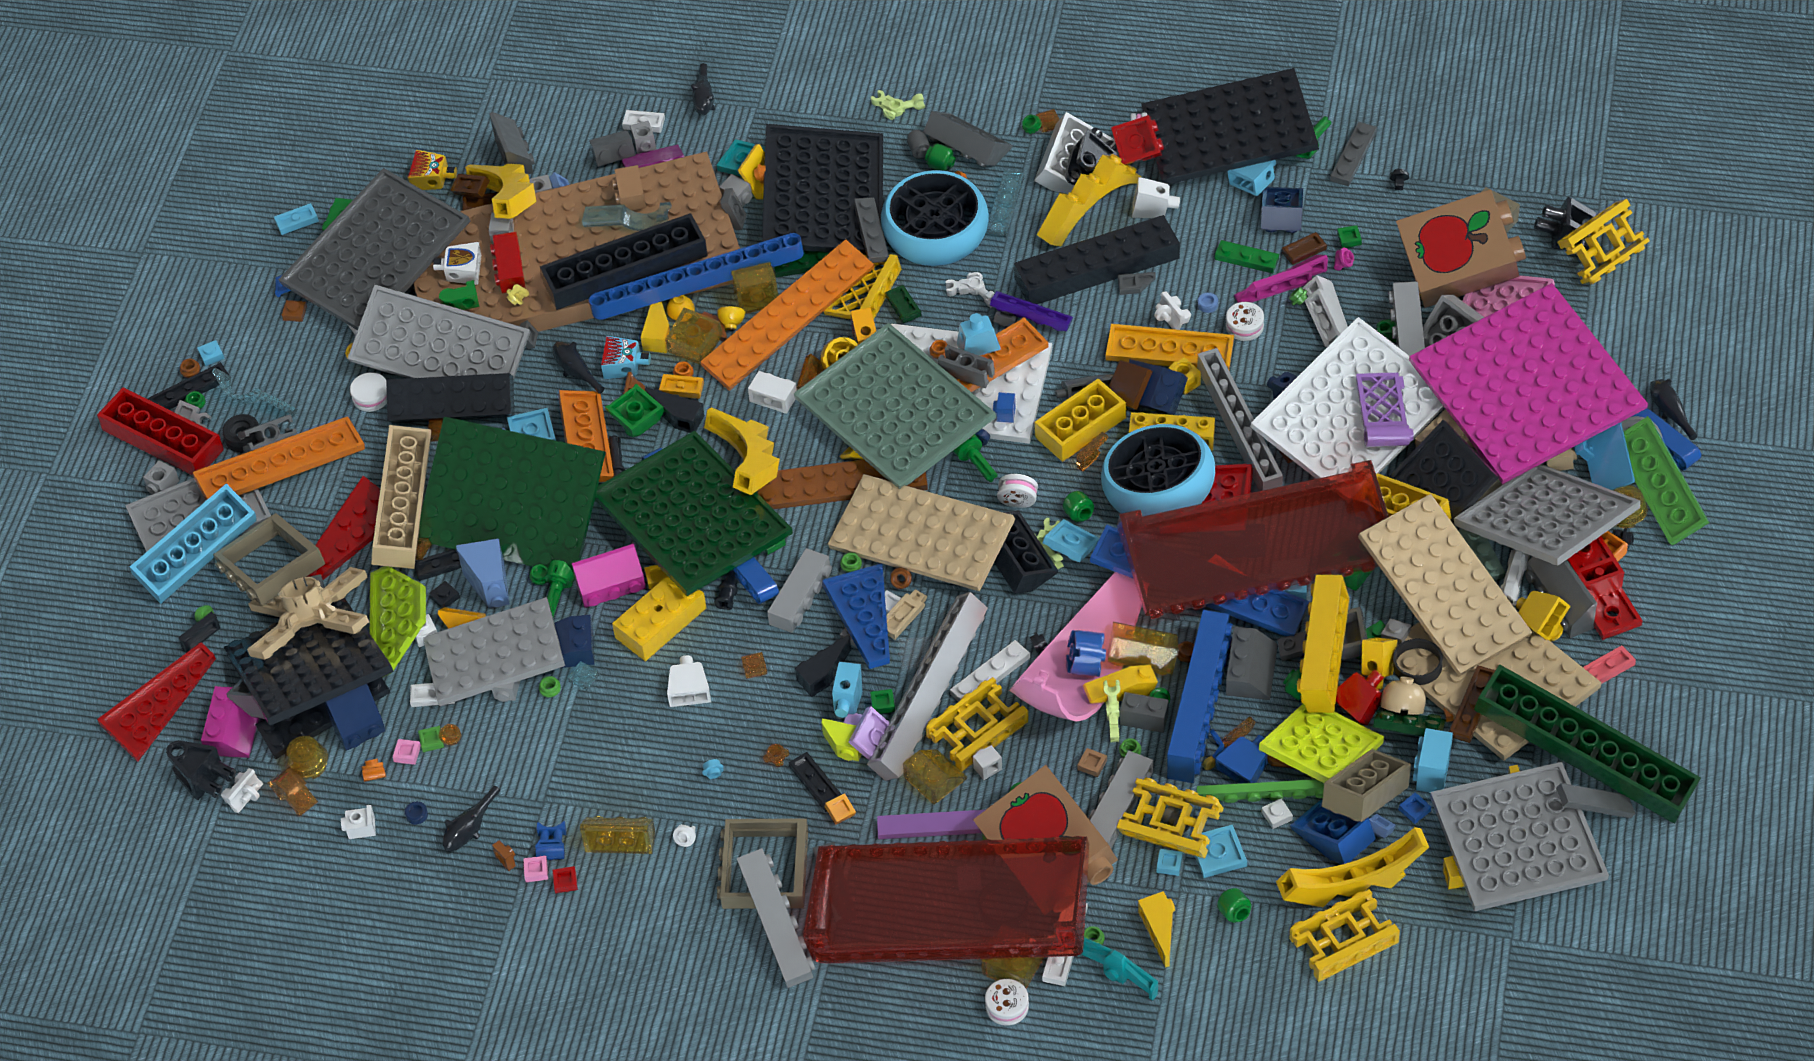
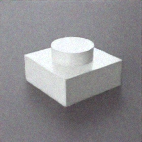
[1262,798,1293,829]

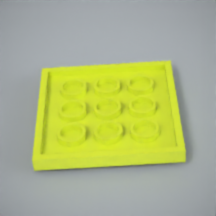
[1259,704,1384,783]

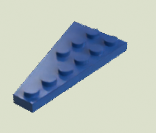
[822,563,890,669]

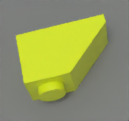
[821,719,861,761]

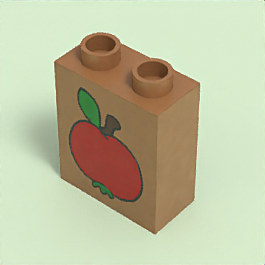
[1396,189,1526,308]
[973,765,1118,915]

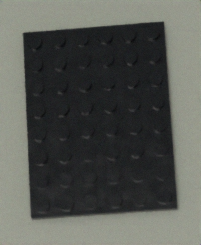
[1141,68,1319,184]
[762,124,883,255]
[224,598,394,726]

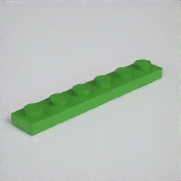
[1196,779,1324,803]

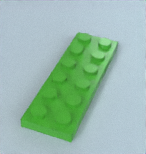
[1623,416,1710,546]

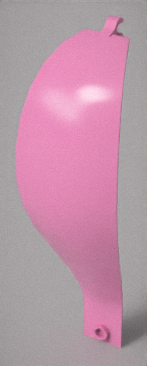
[1009,572,1150,722]

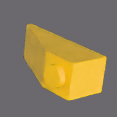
[641,302,673,353]
[1083,665,1158,704]
[1138,891,1175,968]

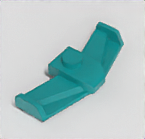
[1074,936,1158,1001]

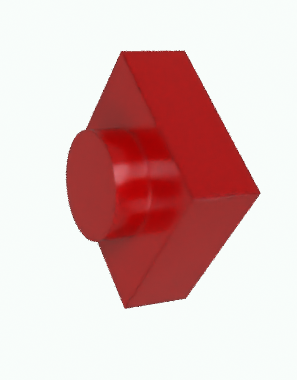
[552,866,578,894]

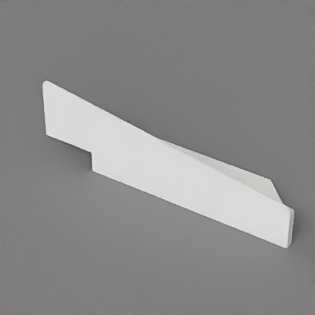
[1303,275,1348,347]

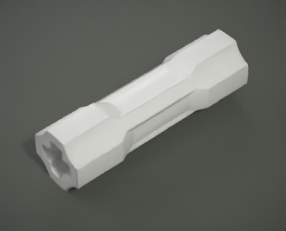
[1500,550,1530,606]

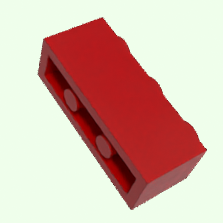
[490,231,526,293]

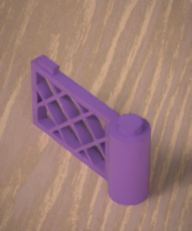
[1356,372,1414,447]

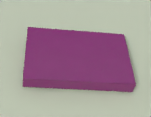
[622,144,684,168]

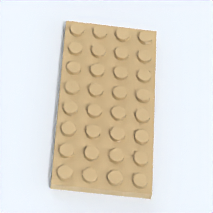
[828,474,1015,591]
[1358,494,1532,676]

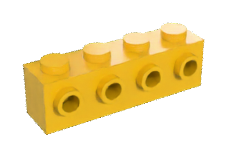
[1129,412,1215,450]

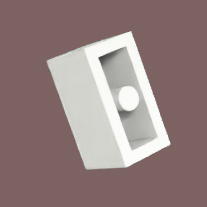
[748,371,797,414]

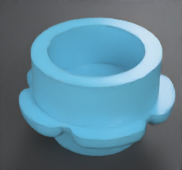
[702,759,724,779]

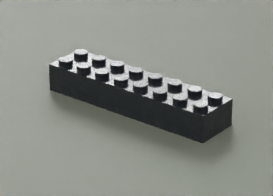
[539,213,708,310]
[1014,215,1180,304]

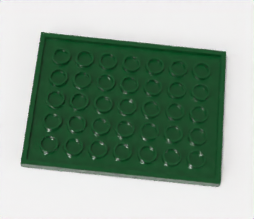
[418,417,606,573]
[595,431,793,596]

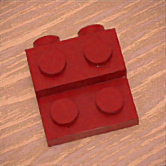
[1111,115,1164,165]

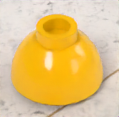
[667,295,695,321]
[717,306,745,330]

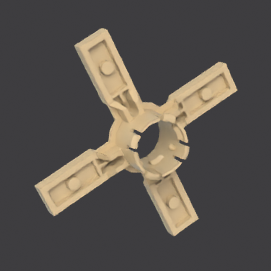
[247,567,369,660]

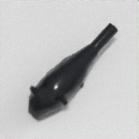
[691,63,716,115]
[553,341,605,394]
[1650,379,1698,440]
[443,786,500,851]

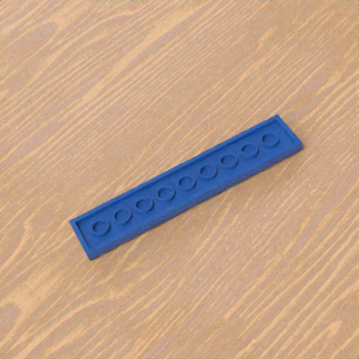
[1090,524,1309,637]

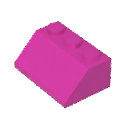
[572,544,646,608]
[201,686,259,758]

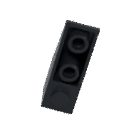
[645,387,705,433]
[795,635,852,697]

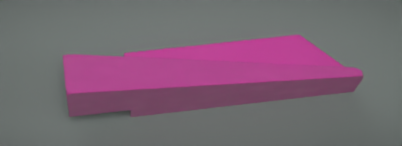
[1234,255,1328,303]

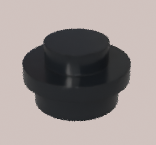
[1030,632,1048,653]

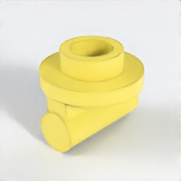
[506,284,529,305]

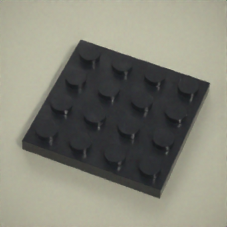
[1389,420,1499,525]

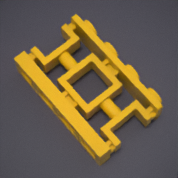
[1557,199,1650,284]
[926,677,1029,772]
[1117,777,1224,859]
[1289,889,1400,982]

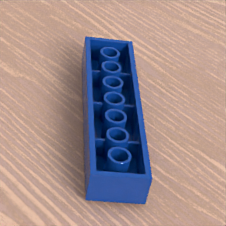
[1167,610,1233,783]

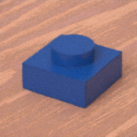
[1399,792,1432,824]

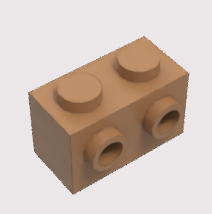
[612,165,646,212]

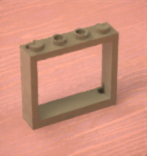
[213,513,325,606]
[717,819,808,909]

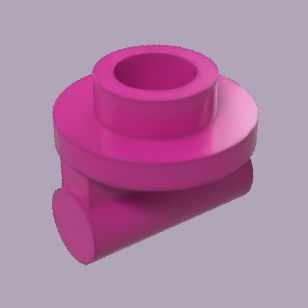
[1334,247,1354,271]

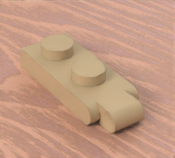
[886,589,927,640]

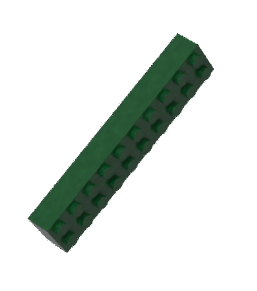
[1474,664,1701,824]

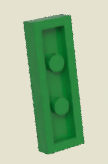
[1215,240,1279,274]

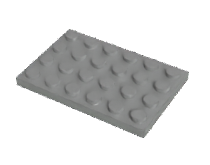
[125,478,271,552]
[423,597,565,706]

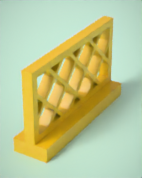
[824,254,902,319]

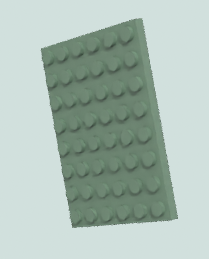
[794,323,996,489]

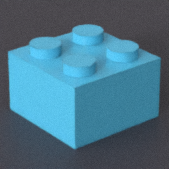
[1413,728,1453,793]

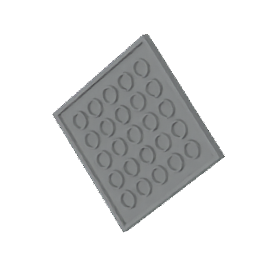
[1454,464,1640,566]
[1430,762,1609,911]

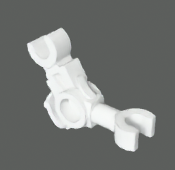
[946,272,995,308]

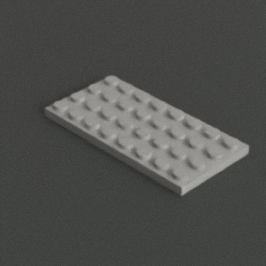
[348,285,530,378]

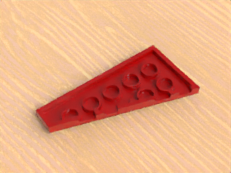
[306,476,381,580]

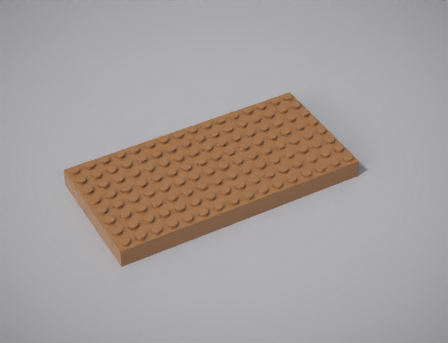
[413,151,747,332]

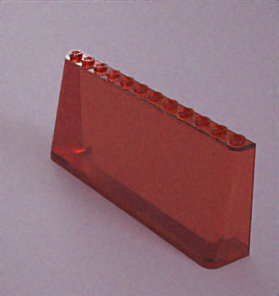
[1117,460,1389,619]
[803,836,1090,963]

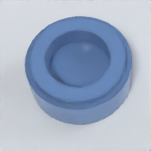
[1198,293,1218,313]

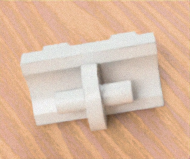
[1154,291,1191,330]
[221,768,263,813]

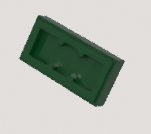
[885,285,922,324]

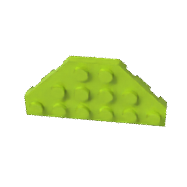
[370,566,426,678]

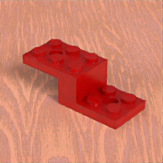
[1567,536,1643,640]

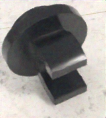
[1389,169,1409,190]
[1612,528,1634,549]

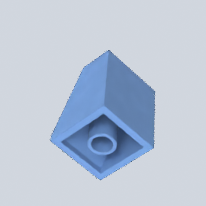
[456,539,509,608]

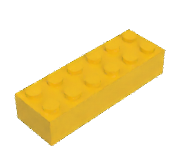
[1297,575,1350,713]

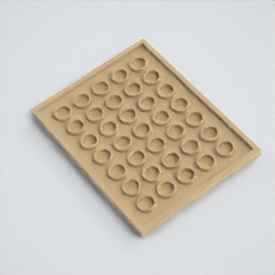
[1396,622,1601,761]

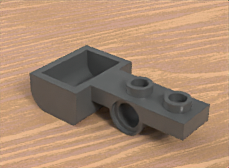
[1277,607,1368,661]

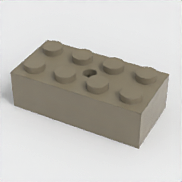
[1322,749,1411,822]

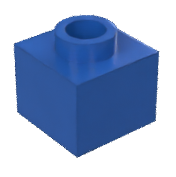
[993,392,1016,423]

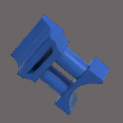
[535,821,567,860]

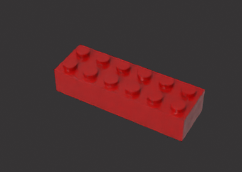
[97,387,224,475]

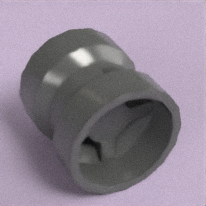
[1161,806,1190,833]

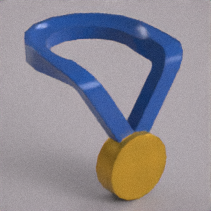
[1202,729,1226,770]

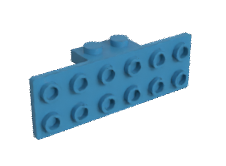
[1573,422,1635,491]

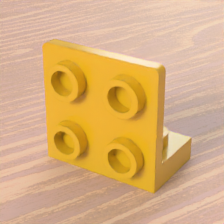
[738,144,765,199]

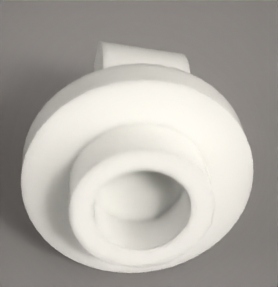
[673,824,696,847]

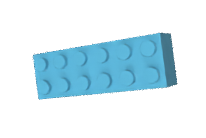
[130,483,257,604]

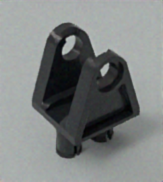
[1064,127,1118,185]
[1534,197,1598,251]
[166,740,236,801]

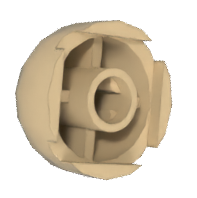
[1380,677,1426,715]

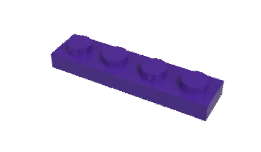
[990,291,1073,332]

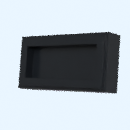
[178,611,220,653]

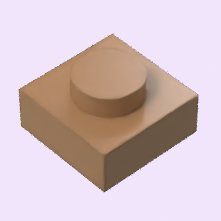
[1077,748,1107,778]

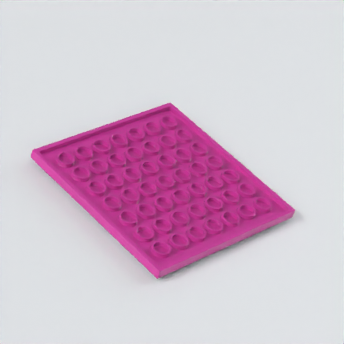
[1409,283,1648,484]

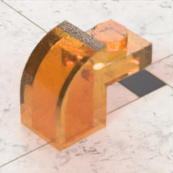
[267,768,318,816]

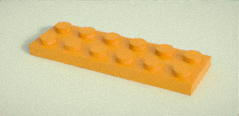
[1106,324,1234,370]

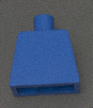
[1215,735,1268,784]

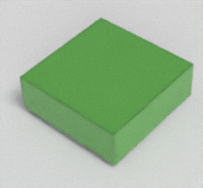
[418,726,444,752]

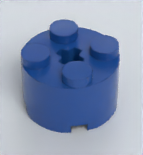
[1066,630,1106,677]

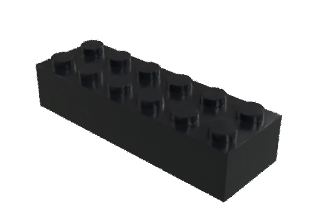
[386,373,515,424]

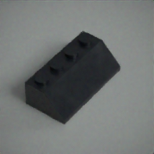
[994,510,1058,594]

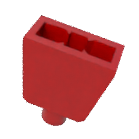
[1336,669,1384,726]

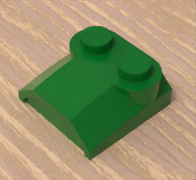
[605,384,664,437]

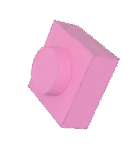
[393,739,421,765]
[523,856,548,882]

